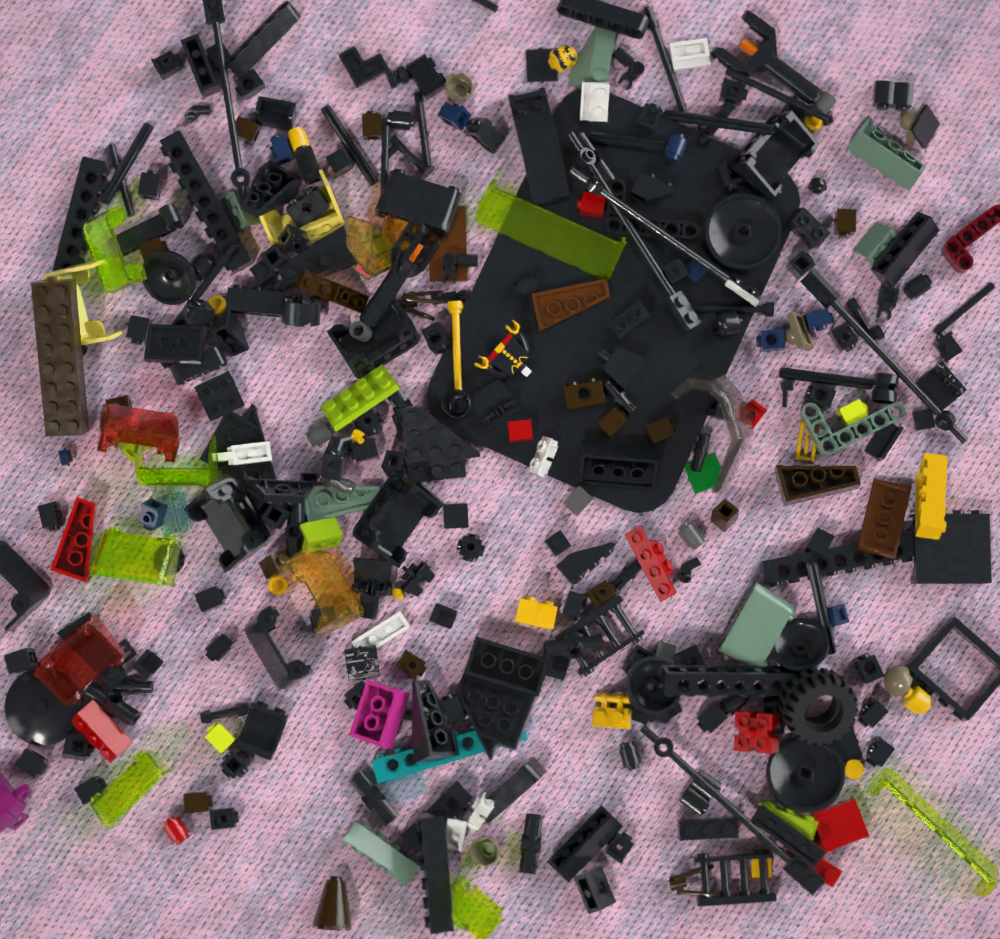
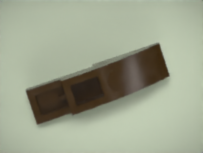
[295,269,369,313]

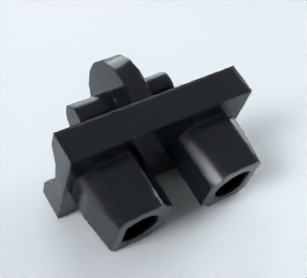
[400,561,435,597]

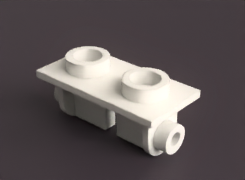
[528,436,559,478]
[462,792,494,832]

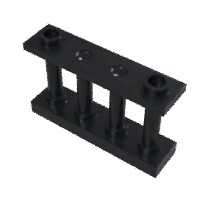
[554,595,645,677]
[693,849,777,907]

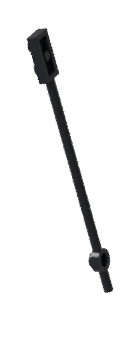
[202,0,250,205]
[567,132,702,332]
[569,167,761,307]
[800,268,968,444]
[640,724,826,896]

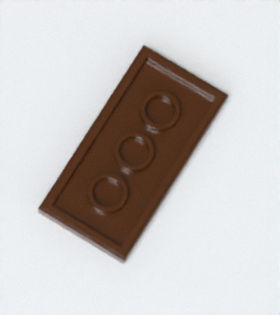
[428,206,468,283]
[857,478,912,559]

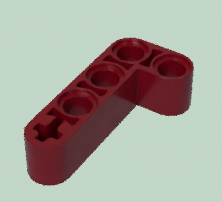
[941,205,1000,274]

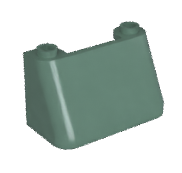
[716,582,796,666]

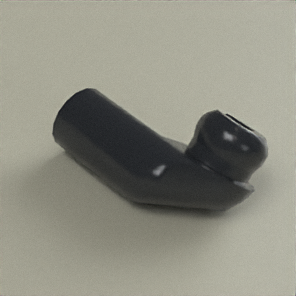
[184,105,211,123]
[678,557,701,583]

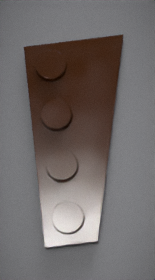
[531,278,610,332]

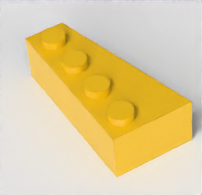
[915,453,948,540]

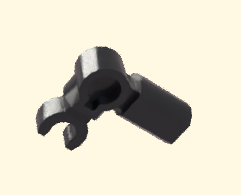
[612,46,645,91]
[442,253,478,284]

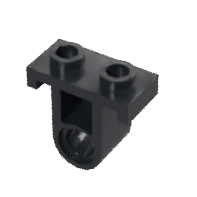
[463,117,506,154]

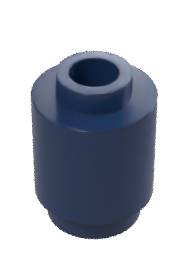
[664,133,687,163]

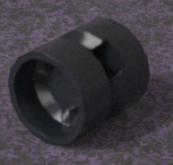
[871,373,899,404]

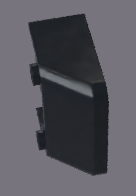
[0,540,51,632]

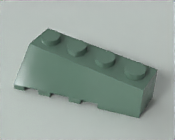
[847,117,926,191]
[341,820,420,886]

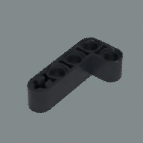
[110,203,185,258]
[480,756,546,824]

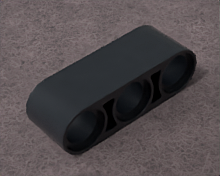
[170,346,228,385]

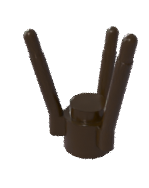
[402,290,444,320]
[669,865,714,897]

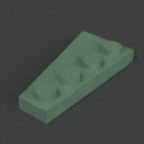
[305,486,380,522]

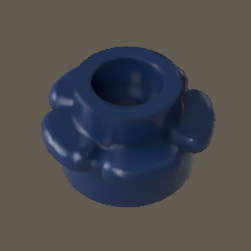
[58,448,73,466]

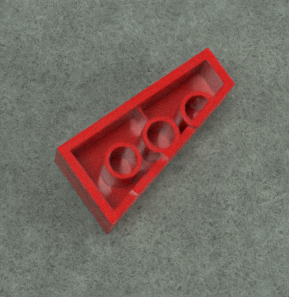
[50,497,97,583]

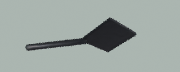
[417,482,469,529]

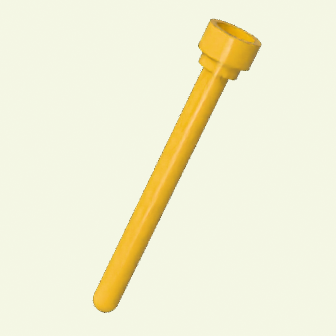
[447,301,463,390]

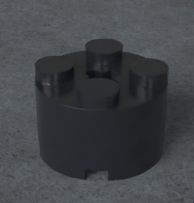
[282,294,321,327]

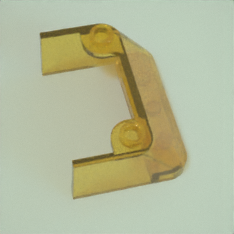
[346,215,418,276]
[278,550,364,634]

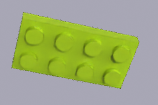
[320,364,400,432]

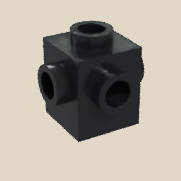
[354,409,383,437]
[456,533,485,562]
[220,750,250,779]

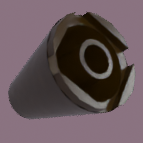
[312,876,352,931]

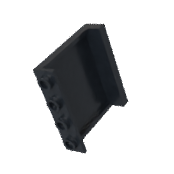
[909,510,992,584]

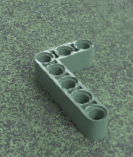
[800,402,906,456]

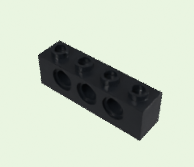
[401,780,473,853]

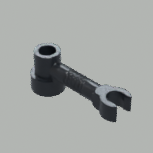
[847,298,885,345]

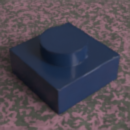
[685,260,709,284]
[827,604,850,627]

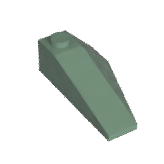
[568,26,616,89]

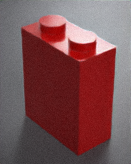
[809,798,869,852]

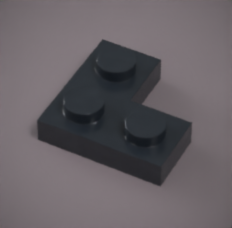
[338,46,389,89]

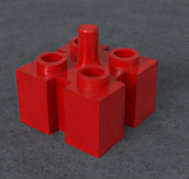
[734,710,780,754]

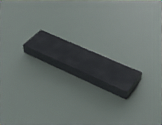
[751,804,827,869]

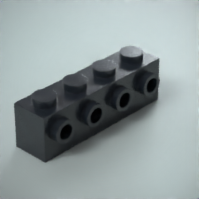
[871,211,940,288]
[547,805,623,883]

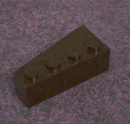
[774,465,861,506]

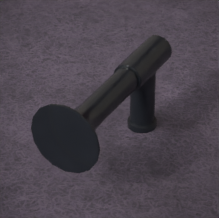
[389,135,435,180]

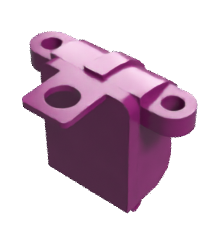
[0,772,32,832]

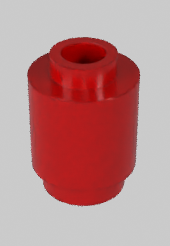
[162,815,190,846]

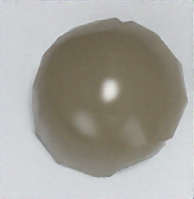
[445,72,474,101]
[884,665,913,696]
[469,836,500,866]

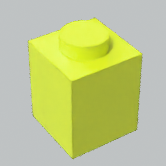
[836,399,869,427]
[205,723,237,754]

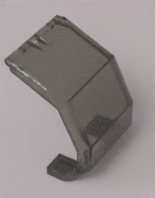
[671,372,754,493]

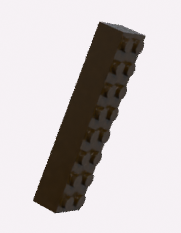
[31,279,89,437]

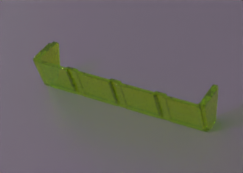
[475,179,626,280]
[866,767,998,898]

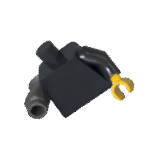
[321,429,365,493]

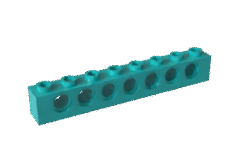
[371,727,528,783]

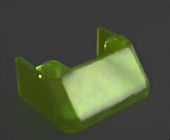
[133,436,219,488]
[90,749,173,830]
[452,873,503,939]

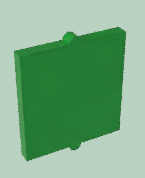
[684,453,726,494]

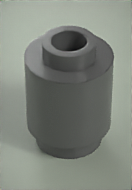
[306,421,336,447]
[678,521,705,550]

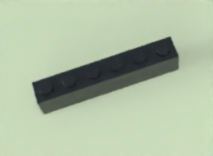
[416,811,454,934]

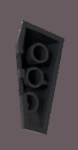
[241,160,301,218]
[412,680,460,763]

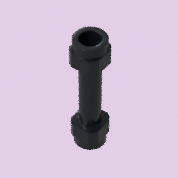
[200,703,248,724]

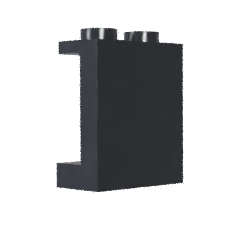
[234,700,289,761]

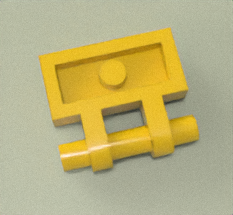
[592,692,632,730]

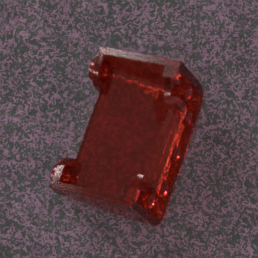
[97,404,180,462]
[33,614,125,706]

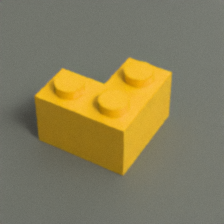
[515,596,558,630]

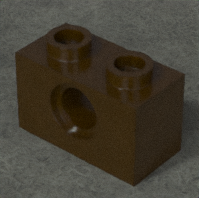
[563,378,605,412]

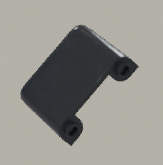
[730,110,819,198]
[375,168,462,239]
[327,297,420,379]
[352,473,443,568]
[184,478,271,573]
[245,605,314,689]

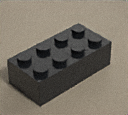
[464,636,550,697]

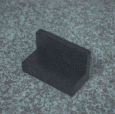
[864,422,904,461]

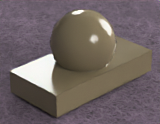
[899,104,925,145]
[784,312,814,351]

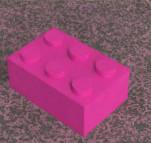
[349,679,410,749]

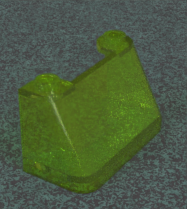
[83,205,147,293]
[90,527,181,587]

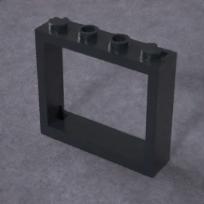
[908,617,1000,721]

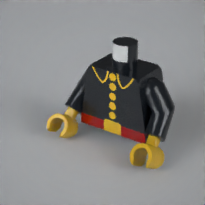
[475,320,533,379]

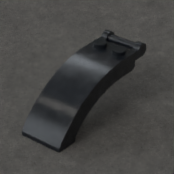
[508,87,570,205]

